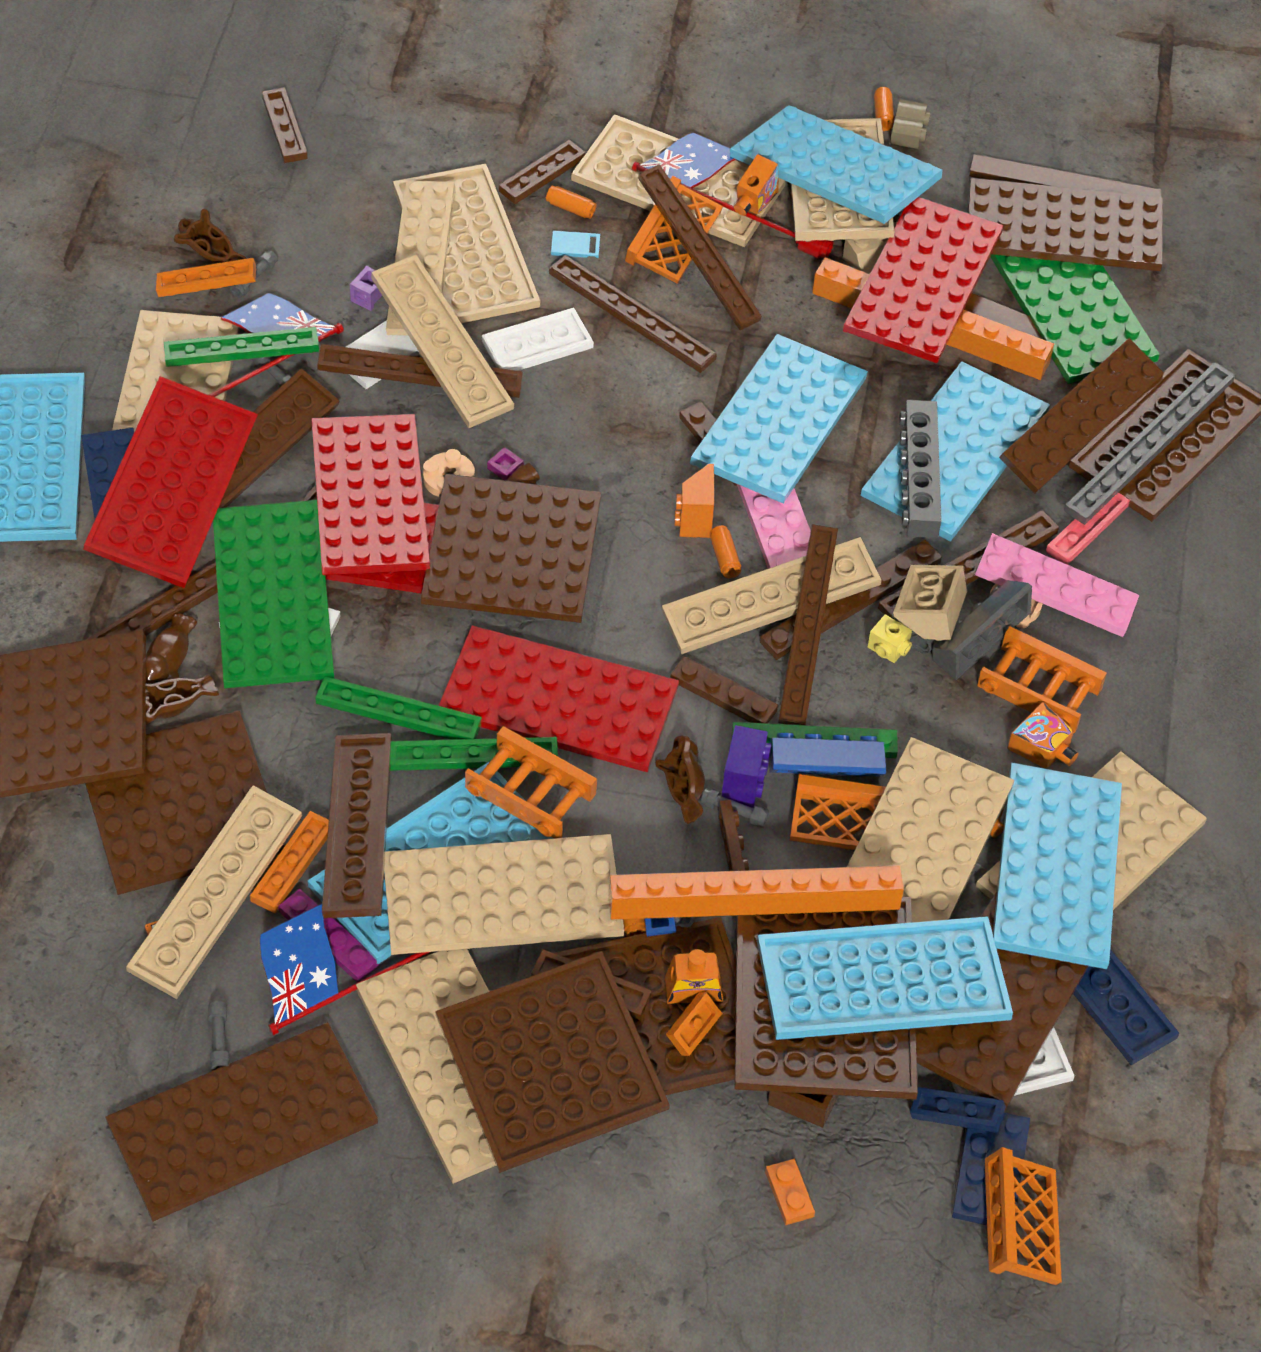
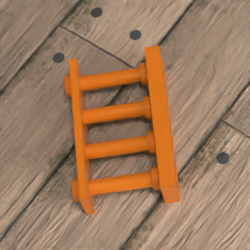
[977,626,1107,734]
[465,726,597,839]

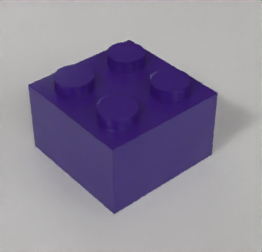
[722,725,772,808]

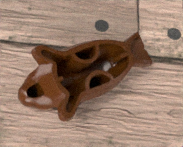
[174,209,247,263]
[146,613,197,684]
[146,675,219,725]
[655,735,705,824]

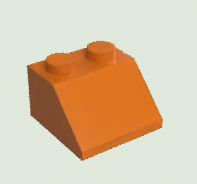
[674,464,714,538]

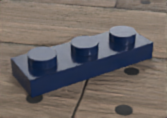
[910,1087,1006,1133]

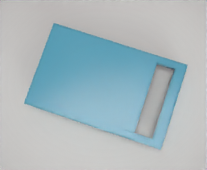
[551,231,600,258]

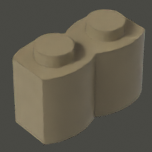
[890,99,931,149]

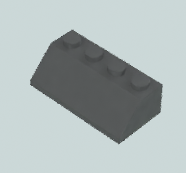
[933,580,1032,680]

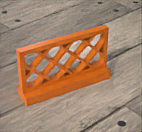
[625,176,723,284]
[790,774,886,850]
[985,1147,1062,1285]

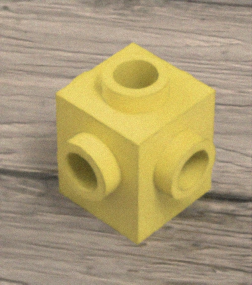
[867,614,912,663]

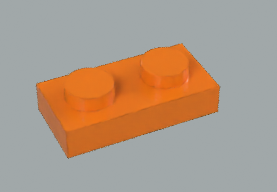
[666,992,722,1056]
[765,1159,815,1225]

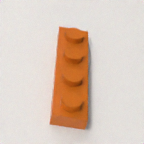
[156,258,256,297]
[250,811,329,913]

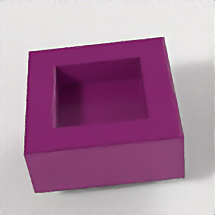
[487,447,524,481]

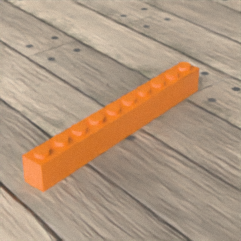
[812,257,1054,380]
[609,866,904,920]

